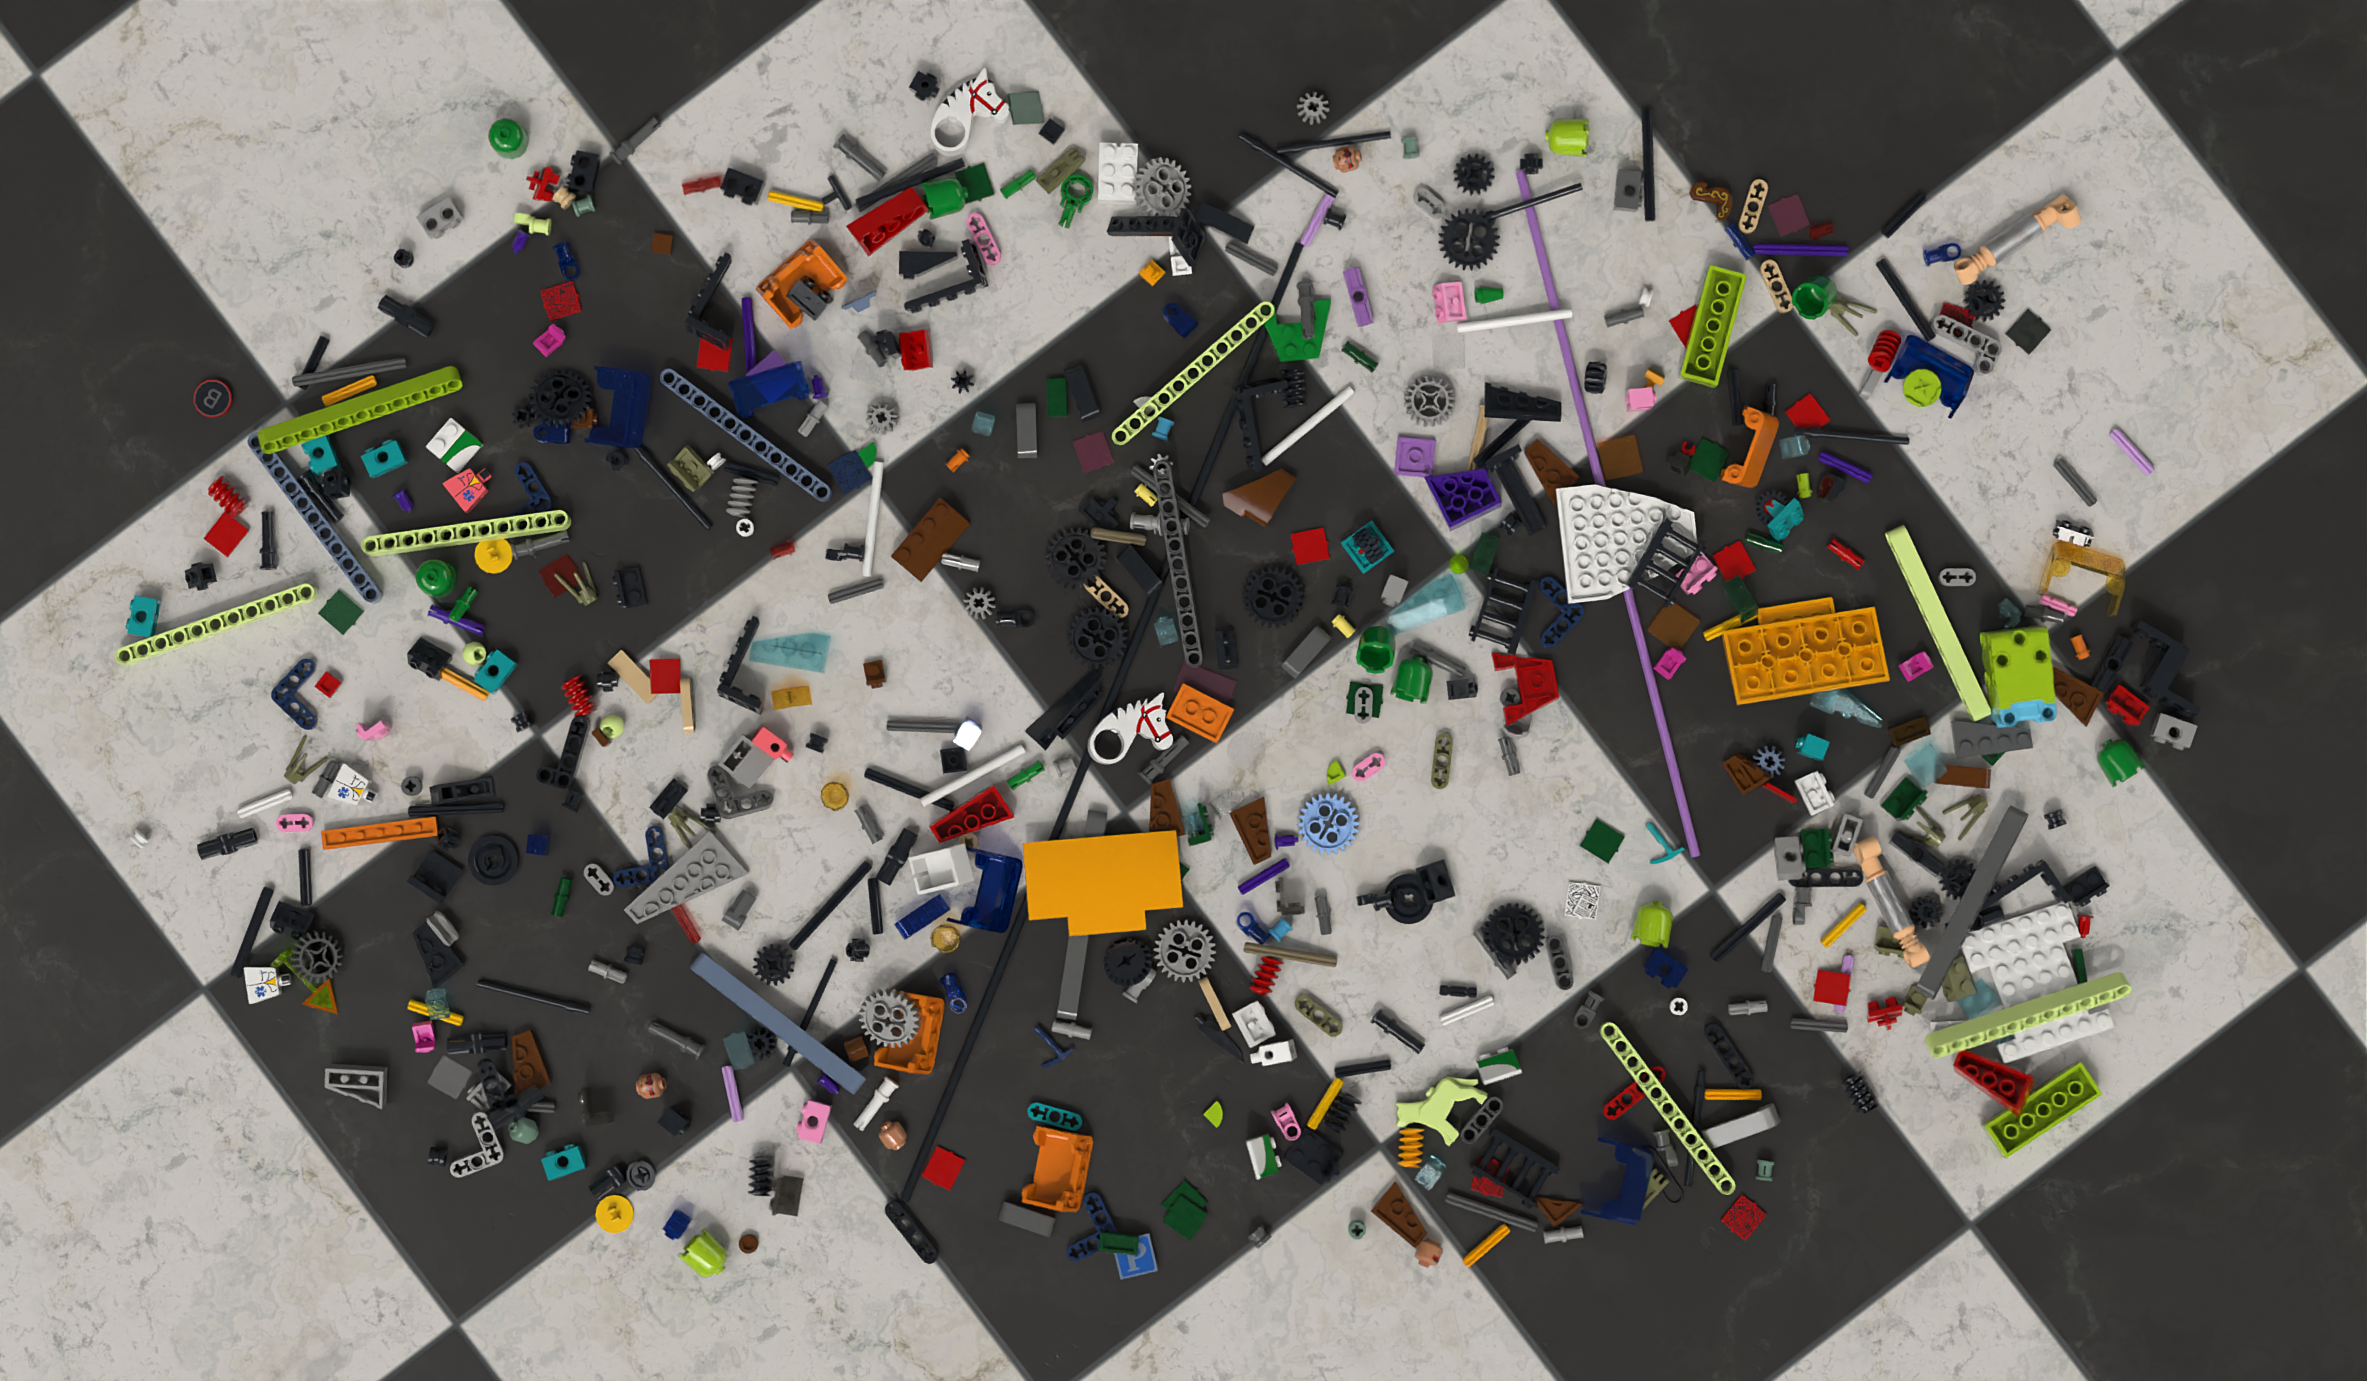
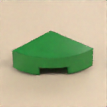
[857,442,877,469]

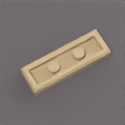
[608,650,659,704]

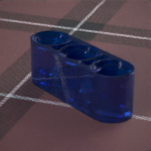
[894,894,951,940]

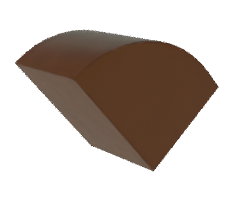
[844,1034,870,1063]

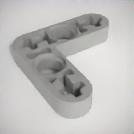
[450,1110,504,1178]

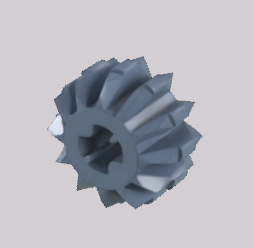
[1753,746,1785,778]

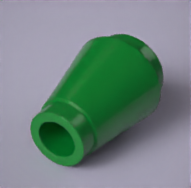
[1474,286,1503,305]

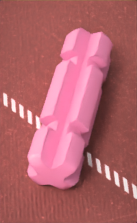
[2040,594,2077,616]

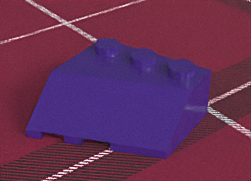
[1424,469,1502,532]

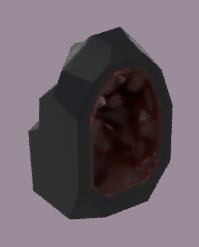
[1817,472,1847,503]

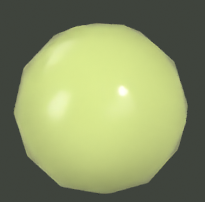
[462,641,487,666]
[600,714,624,738]

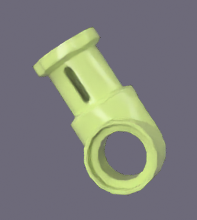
[513,213,551,236]

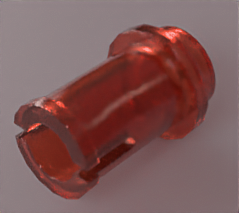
[1808,221,1834,240]
[770,541,795,560]

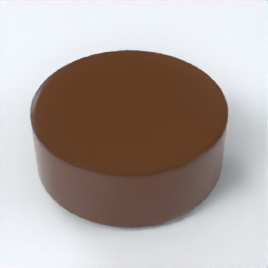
[739,1234,759,1254]

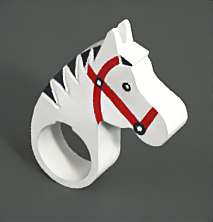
[931,68,1010,156]
[1087,693,1173,765]

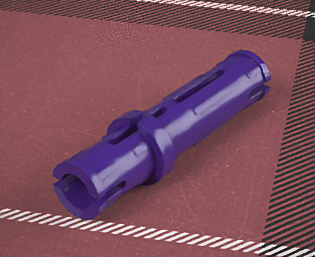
[428,604,486,637]

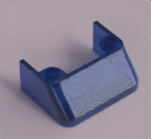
[1884,335,1974,419]
[728,361,814,418]
[947,846,1023,933]
[1580,1137,1654,1226]

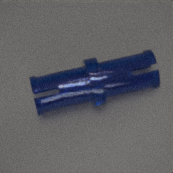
[1724,223,1756,261]

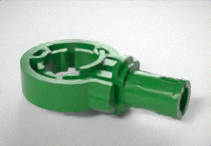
[1058,174,1093,228]

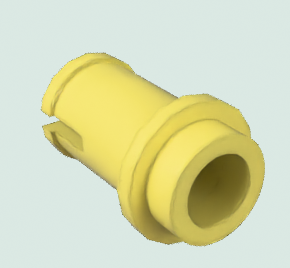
[1134,483,1158,507]
[1332,614,1356,638]

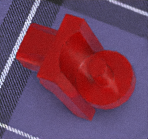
[526,167,560,202]
[1867,997,1903,1030]

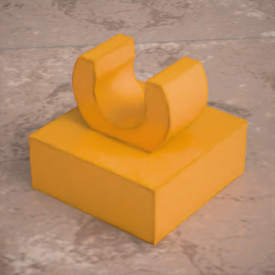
[1139,259,1166,287]
[1644,368,1665,388]

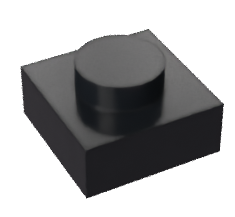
[1038,118,1065,146]

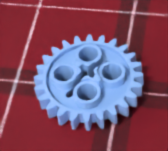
[1297,793,1360,855]

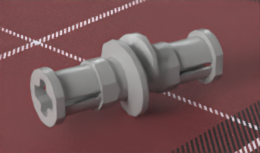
[1130,511,1190,536]

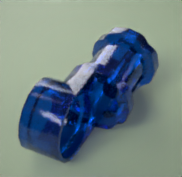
[552,242,580,281]
[1922,243,1961,267]
[1236,912,1271,945]
[939,973,967,1013]

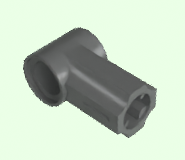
[722,890,757,931]

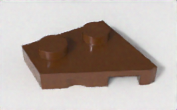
[1722,753,1772,795]

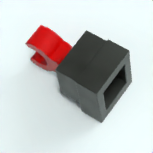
[1667,442,1696,477]

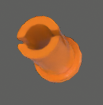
[945,449,970,473]
[2070,635,2091,660]

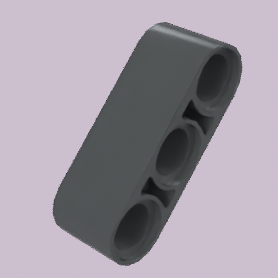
[1016,403,1037,458]
[1281,625,1332,679]
[1545,935,1574,990]
[1460,1096,1503,1144]
[997,1201,1056,1237]

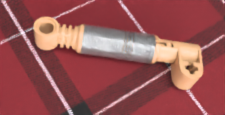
[1953,194,2081,285]
[1853,836,1930,969]

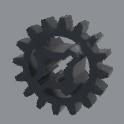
[1453,154,1495,196]
[1963,280,2006,322]
[1938,859,1976,900]
[753,944,795,986]

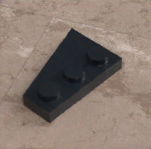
[412,921,465,990]

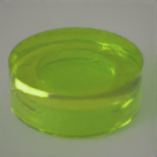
[1449,555,1468,575]

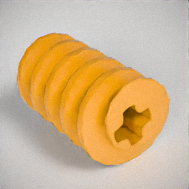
[1398,1128,1424,1168]

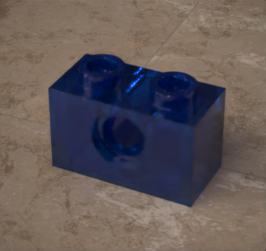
[1642,948,1689,989]

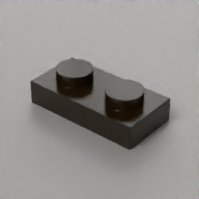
[1888,716,1931,747]

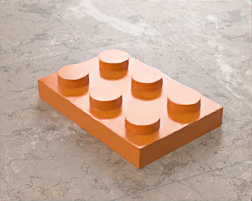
[1166,683,1234,743]

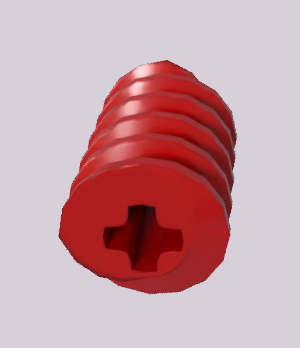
[1868,330,1902,372]
[208,476,249,518]
[561,674,598,717]
[1248,956,1284,998]

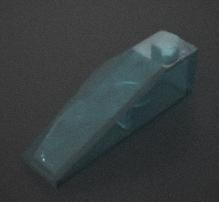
[1386,574,1466,636]
[749,633,831,674]
[1809,688,1882,729]

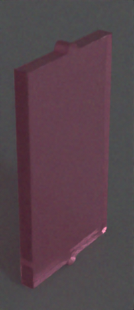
[1173,662,1237,706]

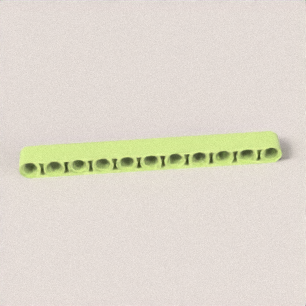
[1112,302,1274,445]
[361,510,571,557]
[1885,525,1991,722]
[115,584,318,665]
[1924,972,2132,1058]
[1599,1022,1735,1195]

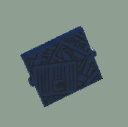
[828,450,872,494]

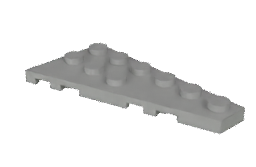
[624,831,748,924]

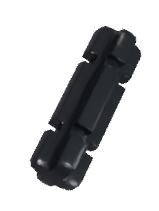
[1439,985,1477,998]

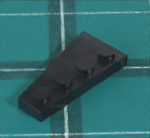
[1484,382,1562,422]

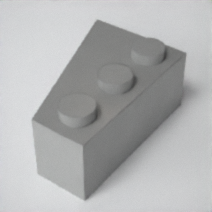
[325,1064,388,1109]

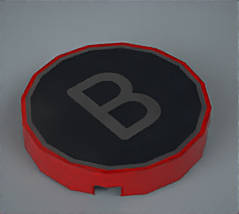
[193,380,233,418]

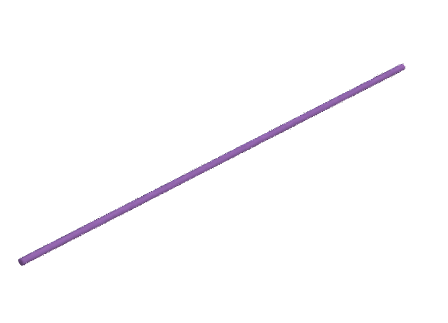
[1516,170,1700,858]

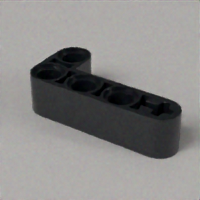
[536,716,591,789]

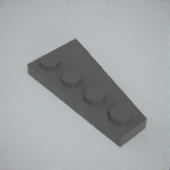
[1950,721,2033,759]

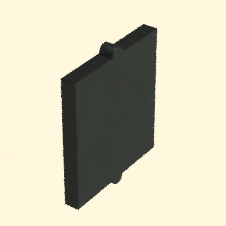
[2005,309,2051,355]

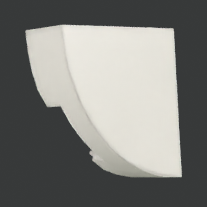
[1134,397,1155,415]

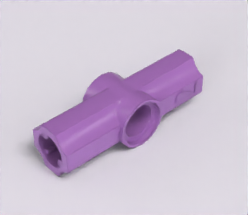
[1343,267,1374,327]

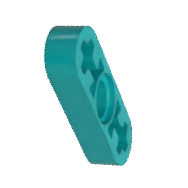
[1028,1102,1082,1131]

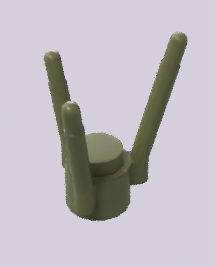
[1829,297,1877,336]
[554,562,598,606]
[284,735,327,784]
[1942,794,1988,841]
[1895,806,1946,847]
[668,807,716,850]

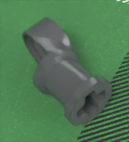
[1792,887,1812,925]
[1573,991,1604,1029]
[1653,1129,1678,1167]

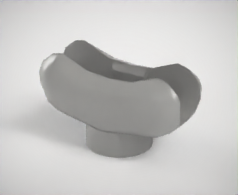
[426,911,459,946]

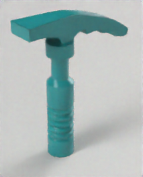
[1645,822,1685,864]

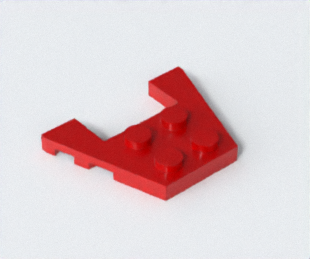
[1491,653,1560,726]

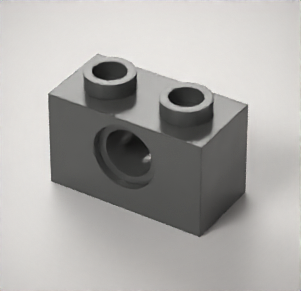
[1613,169,1644,212]

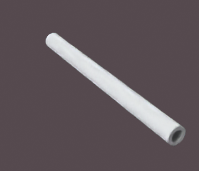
[1457,308,1572,333]
[1261,386,1355,466]
[861,462,884,577]
[920,744,1025,807]

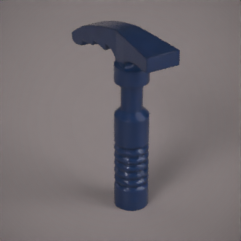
[1034,1025,1075,1067]

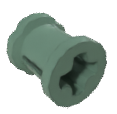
[1401,137,1420,159]
[572,195,595,217]
[1755,1160,1775,1181]
[1348,1221,1366,1240]

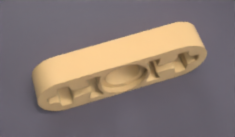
[1738,180,1768,234]
[1760,260,1793,313]
[1084,576,1129,619]
[680,678,695,734]
[1198,977,1231,1031]

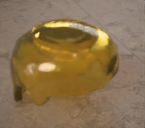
[820,781,850,812]
[930,924,961,953]

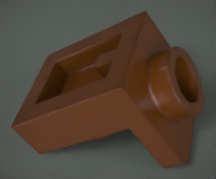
[570,409,598,430]
[863,660,887,689]

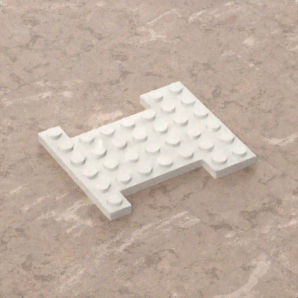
[1961,902,2114,1064]

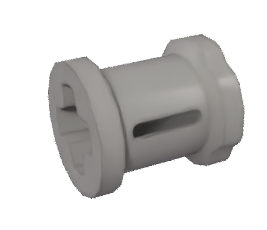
[1053,754,1077,777]

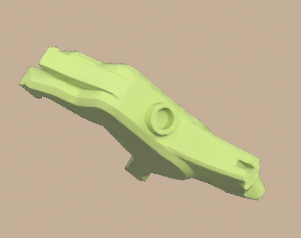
[1395,1076,1488,1146]

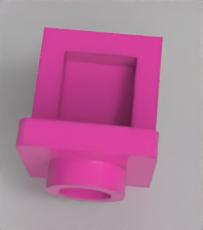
[533,324,566,357]
[1653,647,1686,680]
[1898,651,1934,682]
[412,1021,436,1053]

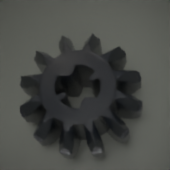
[1584,361,1608,394]
[1909,896,1943,928]
[744,1027,777,1060]

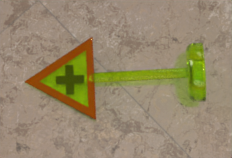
[270,946,338,1014]

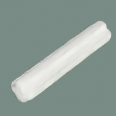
[237,789,293,818]
[1439,996,1494,1025]

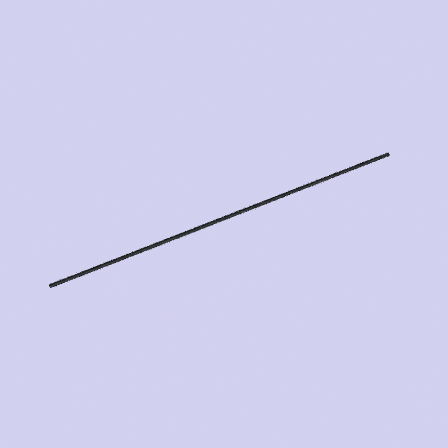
[900,242,1304,1202]

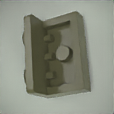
[667,445,714,492]
[1874,925,1917,958]
[1942,957,1976,1002]

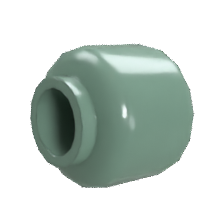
[508,1117,539,1144]

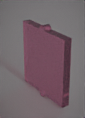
[1768,194,1810,237]
[1073,431,1114,474]

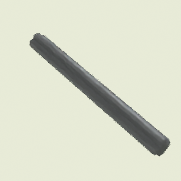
[292,357,407,387]

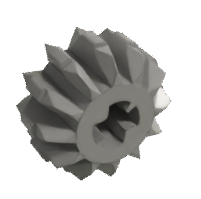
[1297,92,1329,125]
[866,402,898,435]
[963,587,996,620]

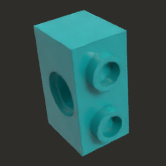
[301,435,341,475]
[361,439,408,479]
[126,596,161,638]
[474,650,518,695]
[1795,734,1830,761]
[541,1143,588,1181]

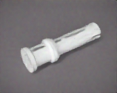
[853,1076,899,1131]

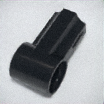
[588,1164,627,1200]

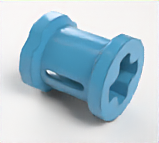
[1152,417,1174,441]
[1268,917,1293,942]

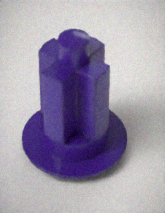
[511,229,532,254]
[812,375,829,399]
[391,489,413,513]
[1274,833,1299,850]
[816,1073,840,1094]

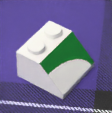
[426,418,483,473]
[1476,1047,1522,1084]
[1246,1134,1281,1179]

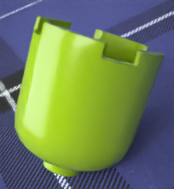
[1545,119,1589,157]
[1630,901,1673,948]
[678,1228,727,1278]

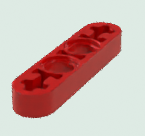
[1603,1066,1666,1120]

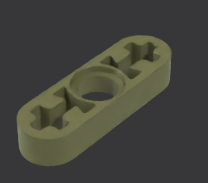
[1431,734,1453,789]
[1295,995,1342,1037]

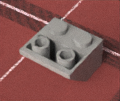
[718,734,774,788]

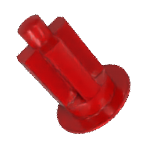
[2076,914,2094,938]

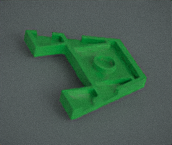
[1260,299,1331,362]

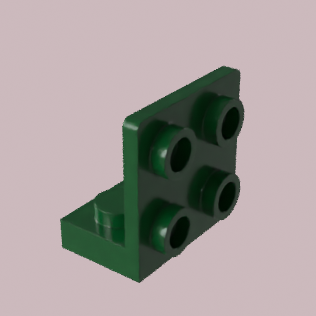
[1880,777,1928,821]
[1187,803,1214,847]
[1800,828,1834,869]

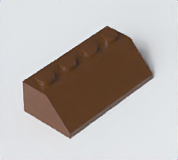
[891,498,970,582]

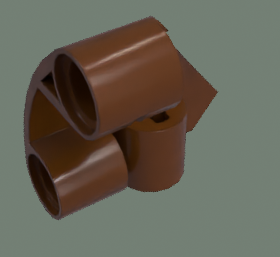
[1222,468,1297,527]

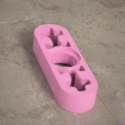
[967,213,1001,266]

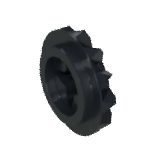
[625,1161,655,1191]

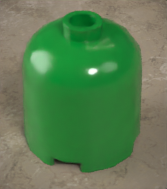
[488,118,529,159]
[921,177,968,220]
[1792,275,1837,320]
[416,559,457,598]
[1356,626,1396,674]
[1390,656,1433,704]
[2097,739,2145,787]

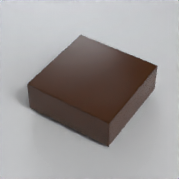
[651,233,673,255]
[592,728,612,747]

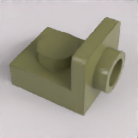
[1902,985,1928,1016]

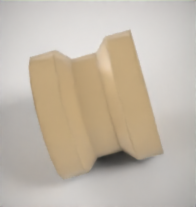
[552,185,577,210]
[959,833,979,852]

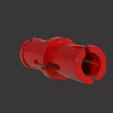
[1827,538,1865,570]

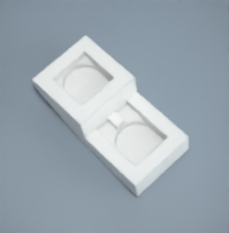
[1168,236,1192,276]

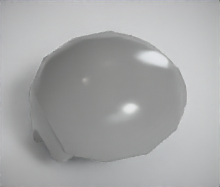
[1502,714,1533,739]

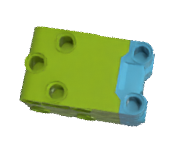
[1980,625,2057,728]

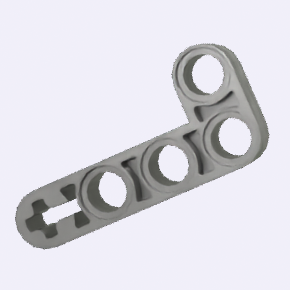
[1930,315,2002,376]
[1701,1103,1780,1149]

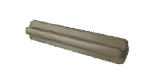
[1090,527,1146,546]

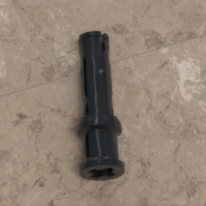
[297,469,344,523]
[259,511,277,570]
[1370,1009,1425,1054]

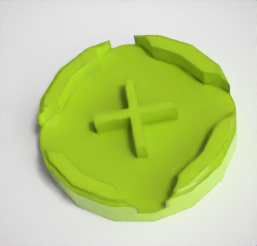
[1903,369,1941,407]

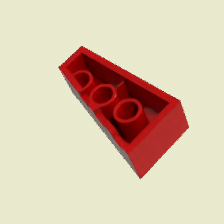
[846,187,929,257]
[929,784,1015,843]
[1953,1050,2034,1117]

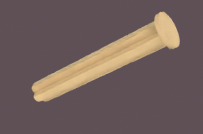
[1466,405,1489,471]

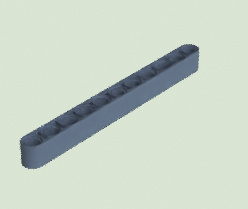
[660,369,832,502]
[247,433,383,604]
[689,952,866,1095]

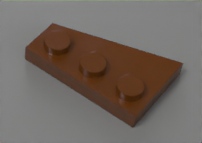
[1524,439,1579,506]
[2052,666,2104,727]
[1149,779,1186,837]
[1229,797,1271,865]
[512,1030,551,1096]
[1371,1182,1427,1248]

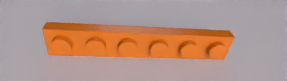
[321,817,438,850]

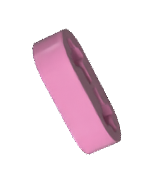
[1352,753,1385,781]
[276,814,314,832]

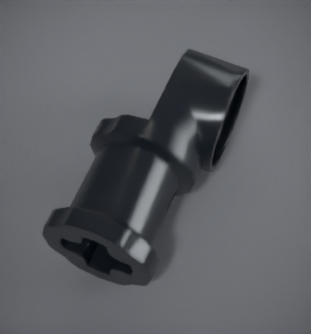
[825,543,864,562]
[996,610,1035,628]
[1356,891,1396,911]

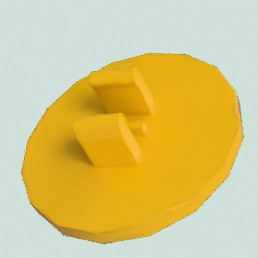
[474,539,513,574]
[595,1195,634,1233]

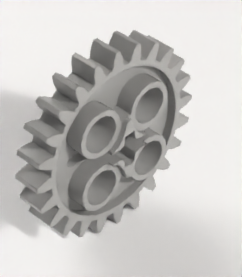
[1132,157,1191,216]
[1154,920,1216,982]
[859,988,921,1048]

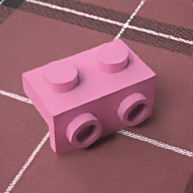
[355,721,392,741]

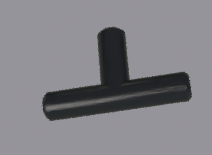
[821,175,852,211]

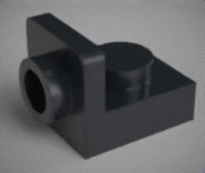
[1446,678,1478,700]

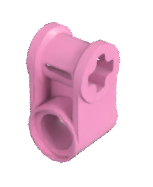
[1271,1102,1301,1140]

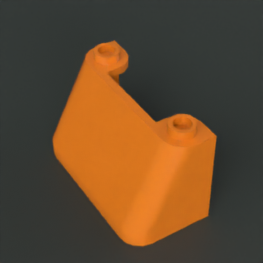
[756,239,848,329]
[1719,406,1779,488]
[874,989,945,1075]
[1022,1126,1093,1212]

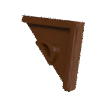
[1534,1197,1582,1227]

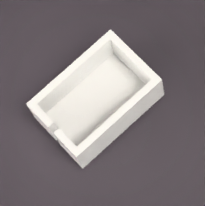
[1098,143,1138,204]
[908,843,974,895]

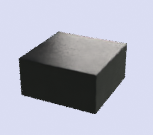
[940,747,967,774]

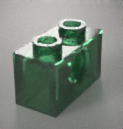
[1469,532,1500,576]
[1722,575,1758,623]

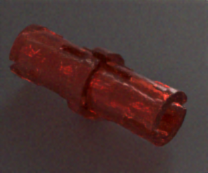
[682,175,721,196]

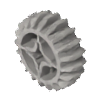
[1404,376,1455,427]

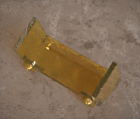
[2037,541,2126,617]

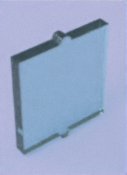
[1904,743,1948,789]
[1956,979,2001,1020]
[723,1032,755,1071]

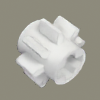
[1150,454,1173,474]

